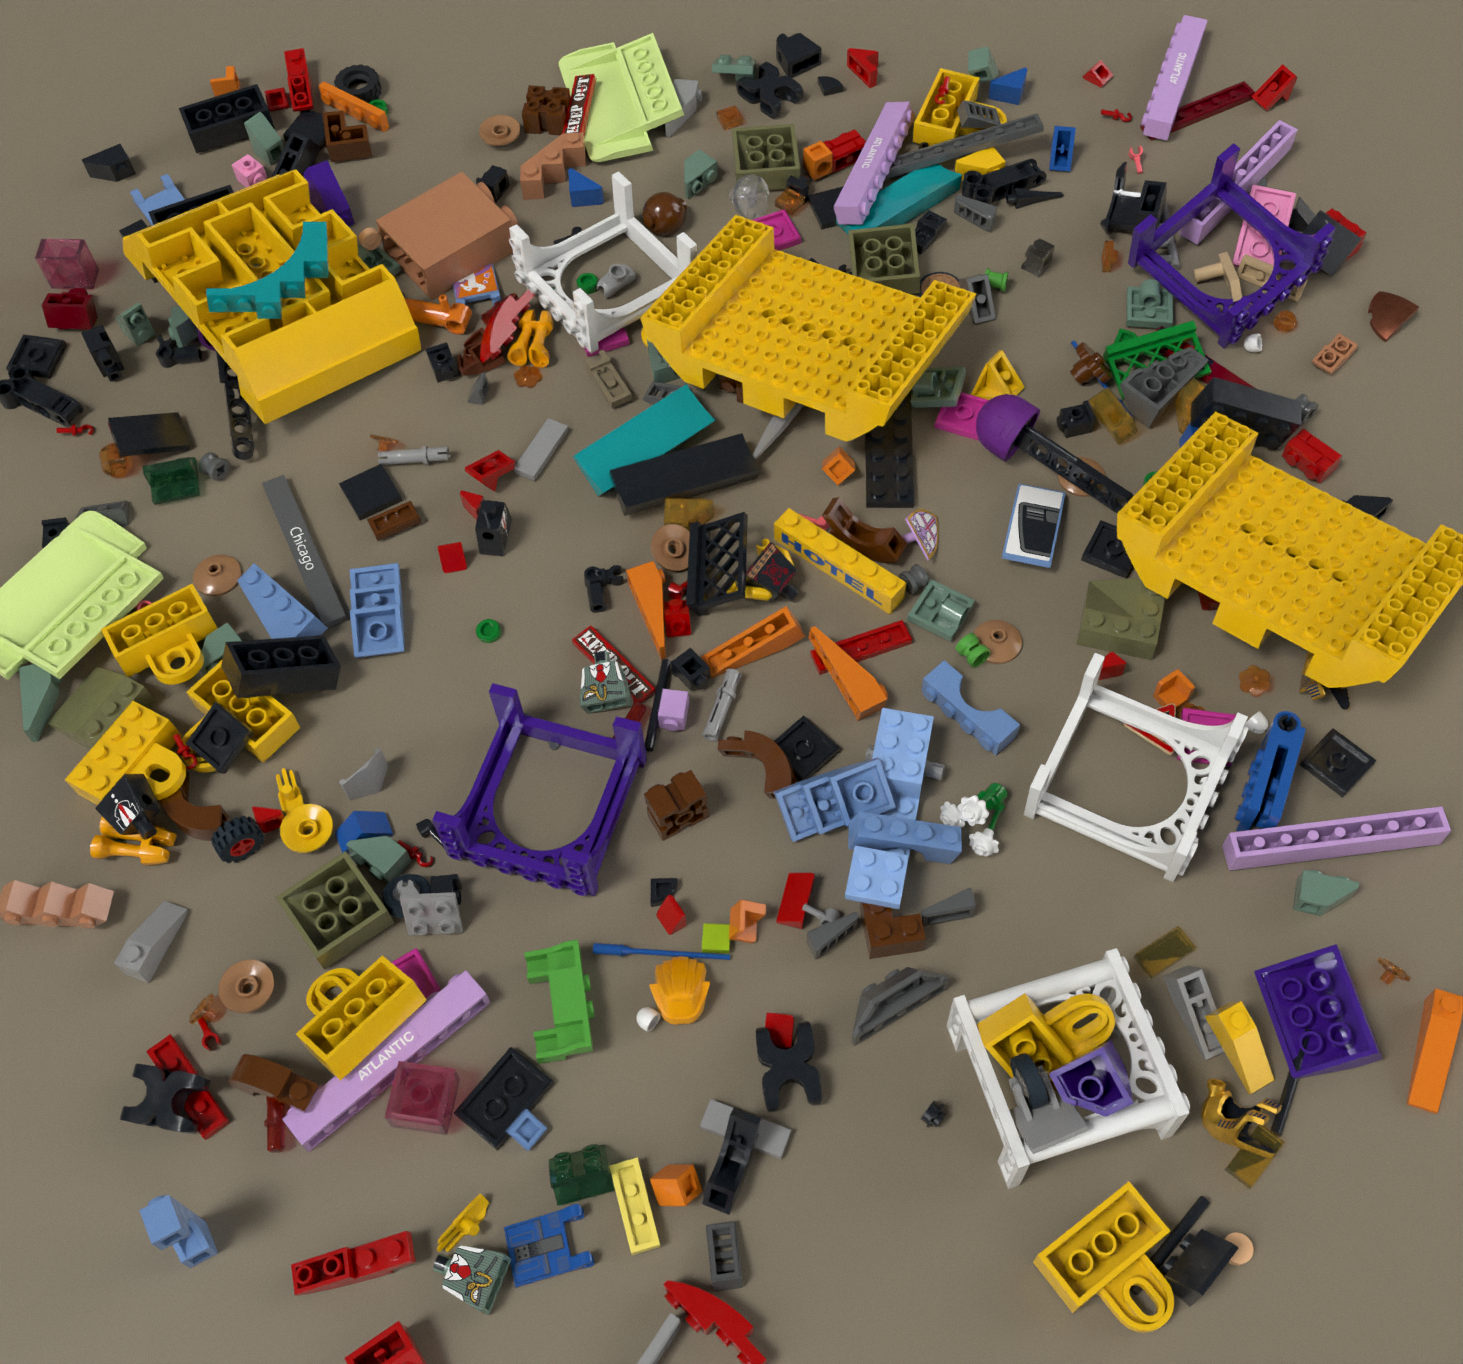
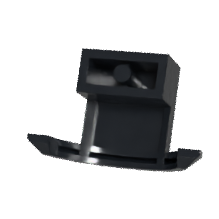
[1100,162,1167,235]

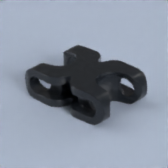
[736,62,804,119]
[755,1021,822,1112]
[120,1063,211,1134]

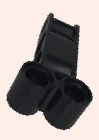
[961,158,1047,205]
[0,364,84,427]

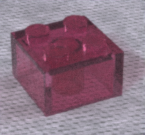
[35,239,99,289]
[384,1061,460,1135]

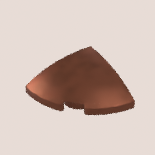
[1368,291,1419,342]
[457,328,506,376]

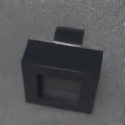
[786,175,810,205]

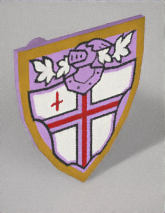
[902,509,938,561]

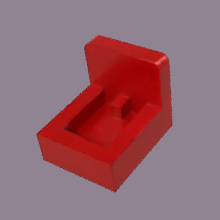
[664,599,691,637]

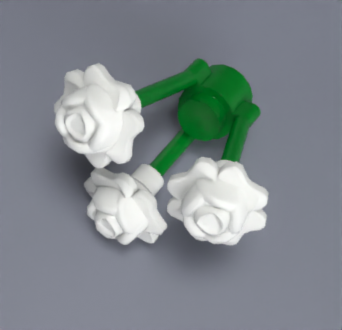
[940,783,1007,857]

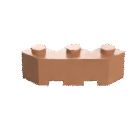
[520,132,586,200]
[0,880,114,929]

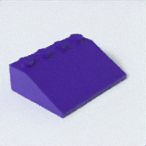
[1254,944,1383,1079]

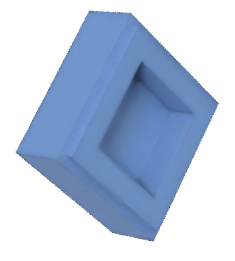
[506,1109,548,1151]

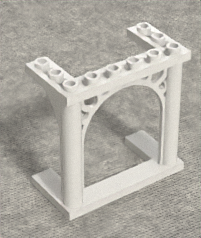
[509,171,697,353]
[1024,653,1249,882]
[946,948,1190,1189]

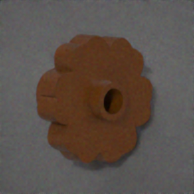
[1070,342,1112,385]

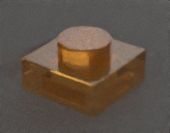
[716,105,743,131]
[775,188,805,215]
[1101,240,1118,273]

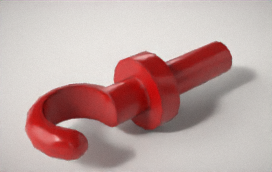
[935,76,950,104]
[1100,109,1132,122]
[56,424,94,436]
[173,734,198,770]
[397,840,433,867]

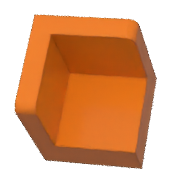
[210,66,240,97]
[822,446,855,485]
[1153,669,1195,710]
[729,899,766,944]
[650,1164,702,1206]

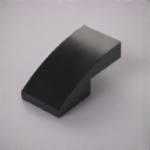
[915,210,947,254]

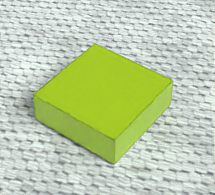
[702,923,730,954]

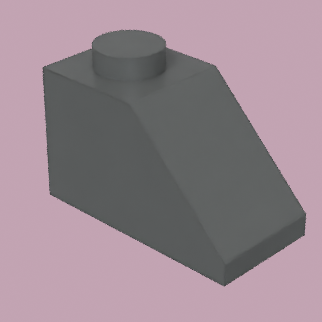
[959,274,996,324]

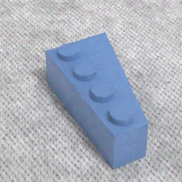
[237,563,328,639]

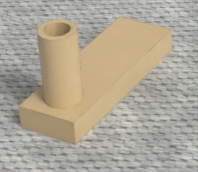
[1194,252,1242,302]
[1237,254,1307,302]

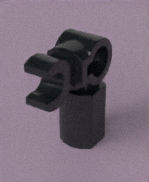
[156,335,202,368]
[584,565,623,613]

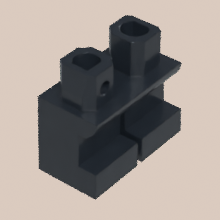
[81,324,125,382]

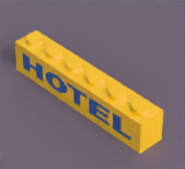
[774,508,906,614]

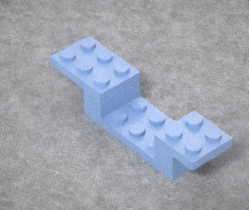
[845,708,934,909]

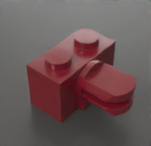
[41,288,98,330]

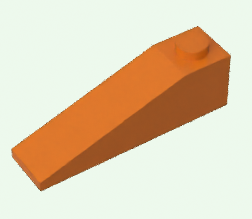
[626,561,666,661]
[701,606,806,678]
[808,626,888,721]
[1407,988,1463,1114]

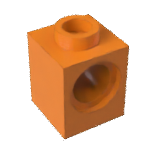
[803,141,833,180]

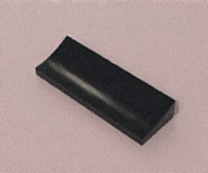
[609,433,760,516]

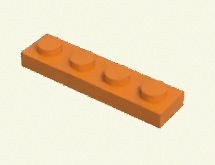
[319,81,389,132]

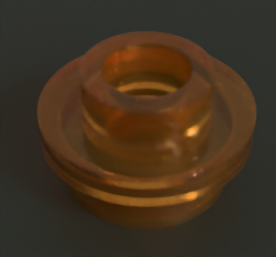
[1273,311,1297,332]

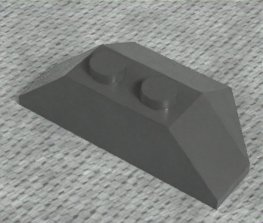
[852,967,950,1046]

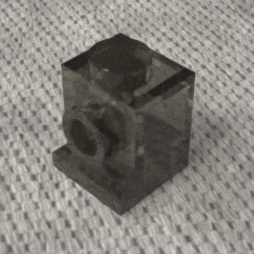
[1021,238,1055,278]

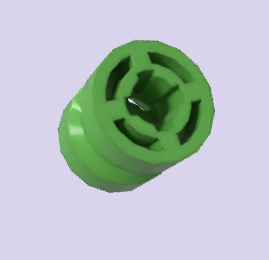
[955,633,991,668]

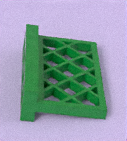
[1103,320,1211,400]

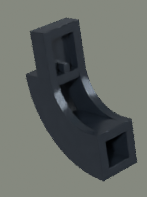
[702,1108,761,1215]

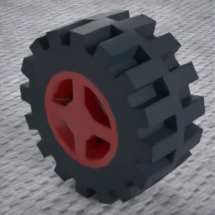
[211,816,265,863]

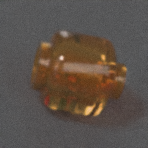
[99,443,133,478]

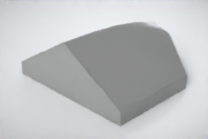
[339,747,389,801]

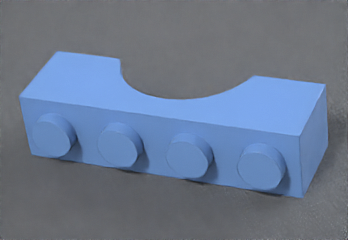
[921,660,1020,755]
[848,811,962,864]
[139,1195,218,1268]

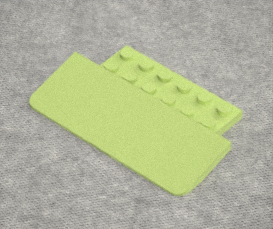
[559,33,684,162]
[0,511,164,680]

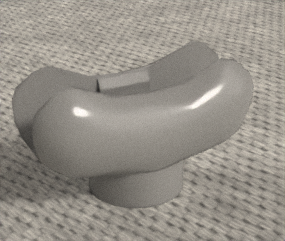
[597,264,636,298]

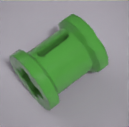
[985,268,1009,292]

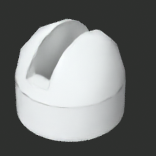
[1244,333,1262,353]
[1244,711,1268,734]
[636,1007,661,1032]

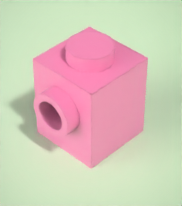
[232,154,268,188]

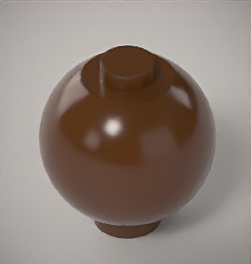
[642,192,687,236]

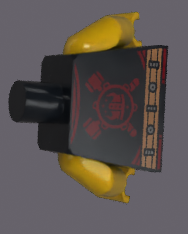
[727,539,800,602]

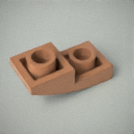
[1312,333,1358,375]

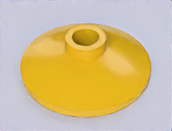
[280,804,333,853]

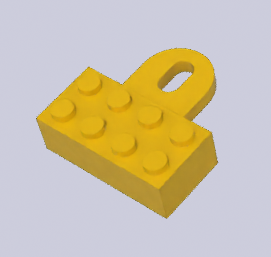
[913,68,1007,146]
[101,583,218,685]
[181,660,300,773]
[64,701,186,805]
[296,955,427,1081]
[976,993,1115,1091]
[1033,1181,1174,1333]

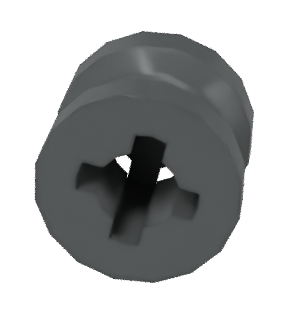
[1295,394,1319,423]
[199,452,229,481]
[899,564,929,595]

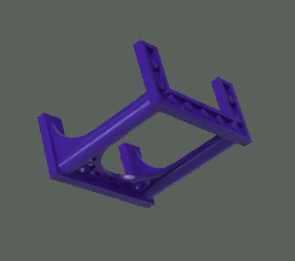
[1128,143,1336,349]
[432,683,647,896]

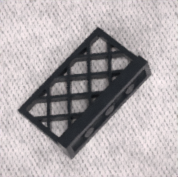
[686,512,748,616]

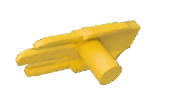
[276,768,304,815]
[437,1193,489,1252]

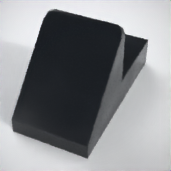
[1288,197,1315,232]

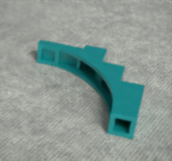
[206,222,329,319]

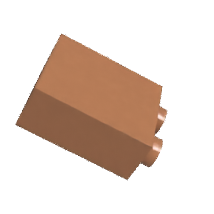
[376,172,519,301]

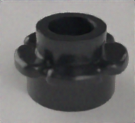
[921,1101,946,1128]

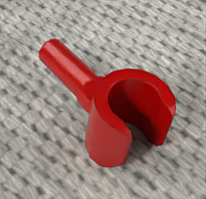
[668,581,687,599]
[197,1016,222,1051]

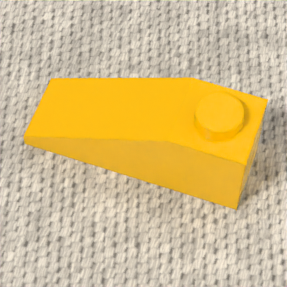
[1205,1001,1274,1094]

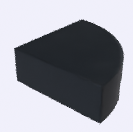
[817,76,843,96]
[650,878,678,907]

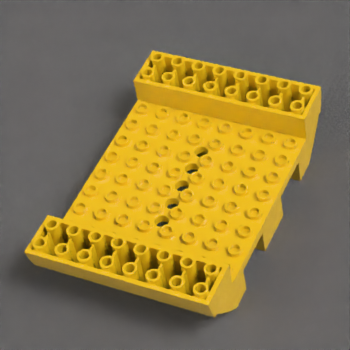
[123,169,422,424]
[640,215,976,441]
[1117,411,1463,688]

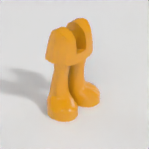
[507,310,553,368]
[90,817,177,865]

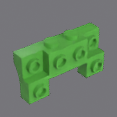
[524,939,595,1064]

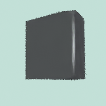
[467,372,489,405]

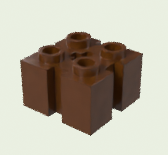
[522,85,570,135]
[644,770,709,841]

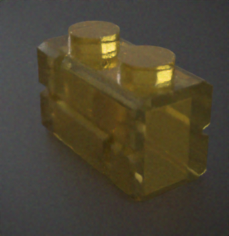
[1088,388,1138,444]

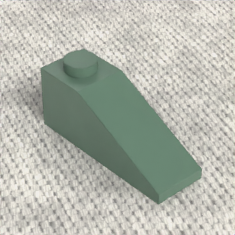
[19,664,63,743]

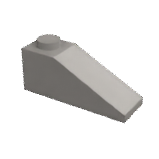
[665,79,702,138]
[114,901,189,983]
[1163,965,1224,1060]

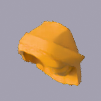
[649,956,710,1025]

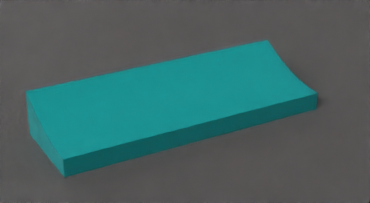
[836,164,962,235]
[572,384,716,496]

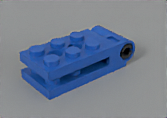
[1234,711,1306,832]

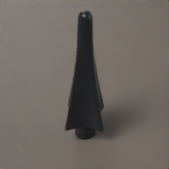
[1006,188,1063,209]

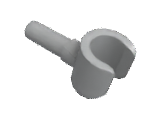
[802,904,840,926]

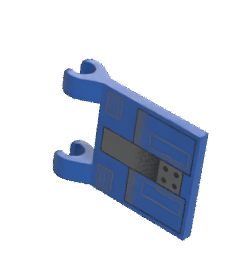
[504,1204,595,1288]

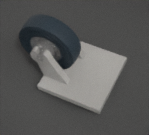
[383,874,463,935]
[1009,1053,1089,1154]

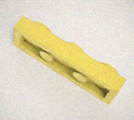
[609,1157,661,1255]

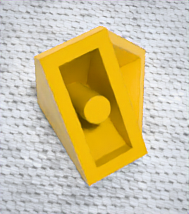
[971,350,1024,400]

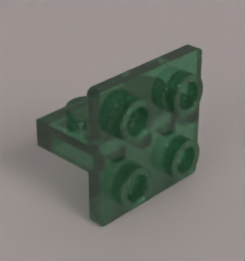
[143,457,200,505]
[549,1144,615,1206]

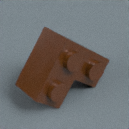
[322,110,372,162]
[860,902,926,959]

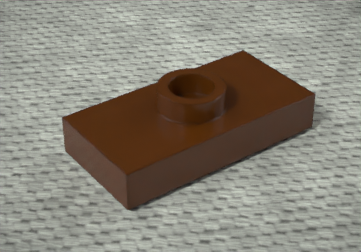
[367,501,421,541]

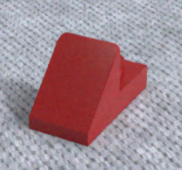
[847,48,879,88]
[1251,64,1298,111]
[465,450,515,492]

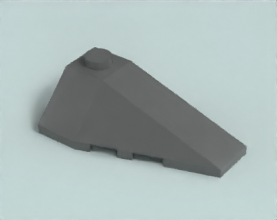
[1120,347,1209,427]

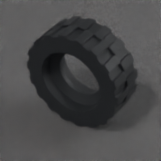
[334,64,382,103]

